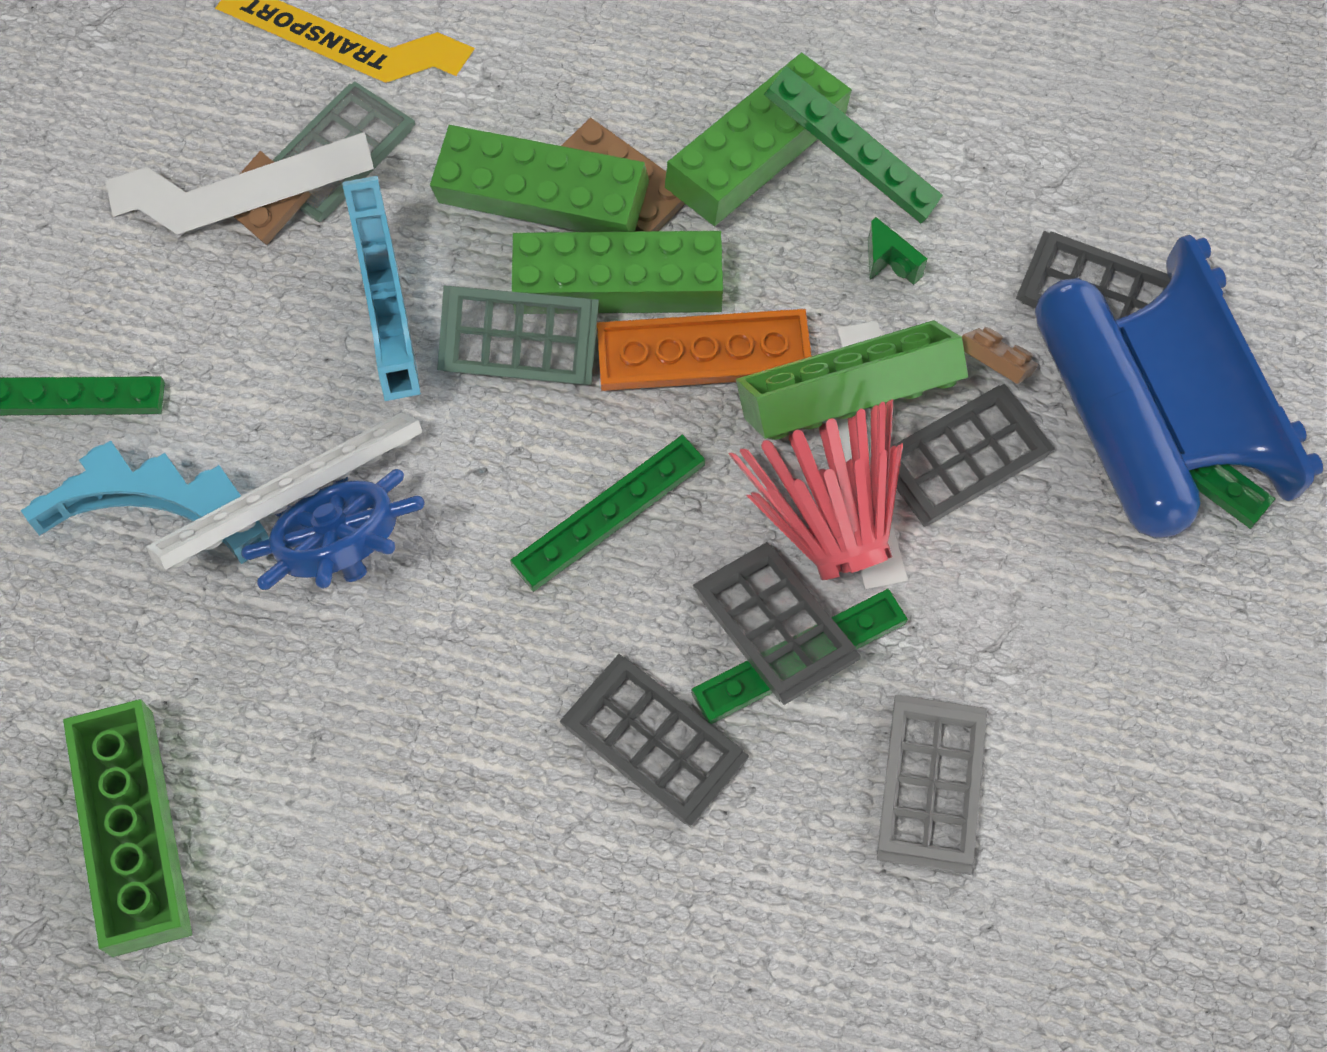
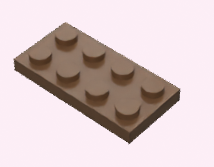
[561,117,685,232]

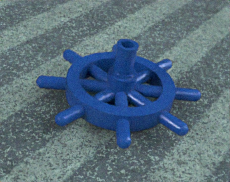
[241,469,425,590]

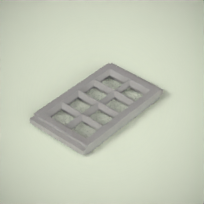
[877,695,987,875]

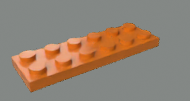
[597,309,811,391]

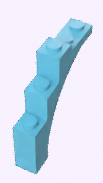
[342,176,421,401]
[21,440,269,564]

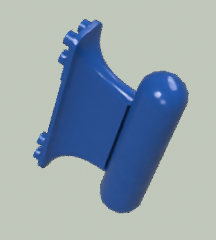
[1035,235,1323,539]

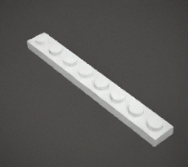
[146,412,423,570]

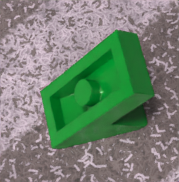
[868,217,928,285]

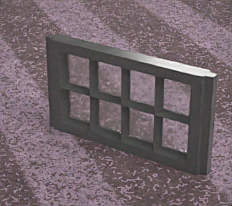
[1016,231,1170,320]
[891,383,1055,527]
[693,542,861,705]
[560,654,749,828]

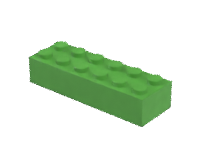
[664,52,852,227]
[430,125,649,232]
[512,231,723,314]
[736,320,968,440]
[63,699,192,957]

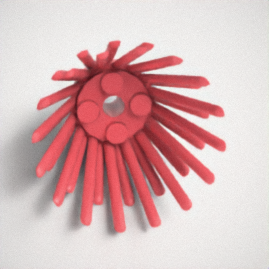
[728,399,903,580]

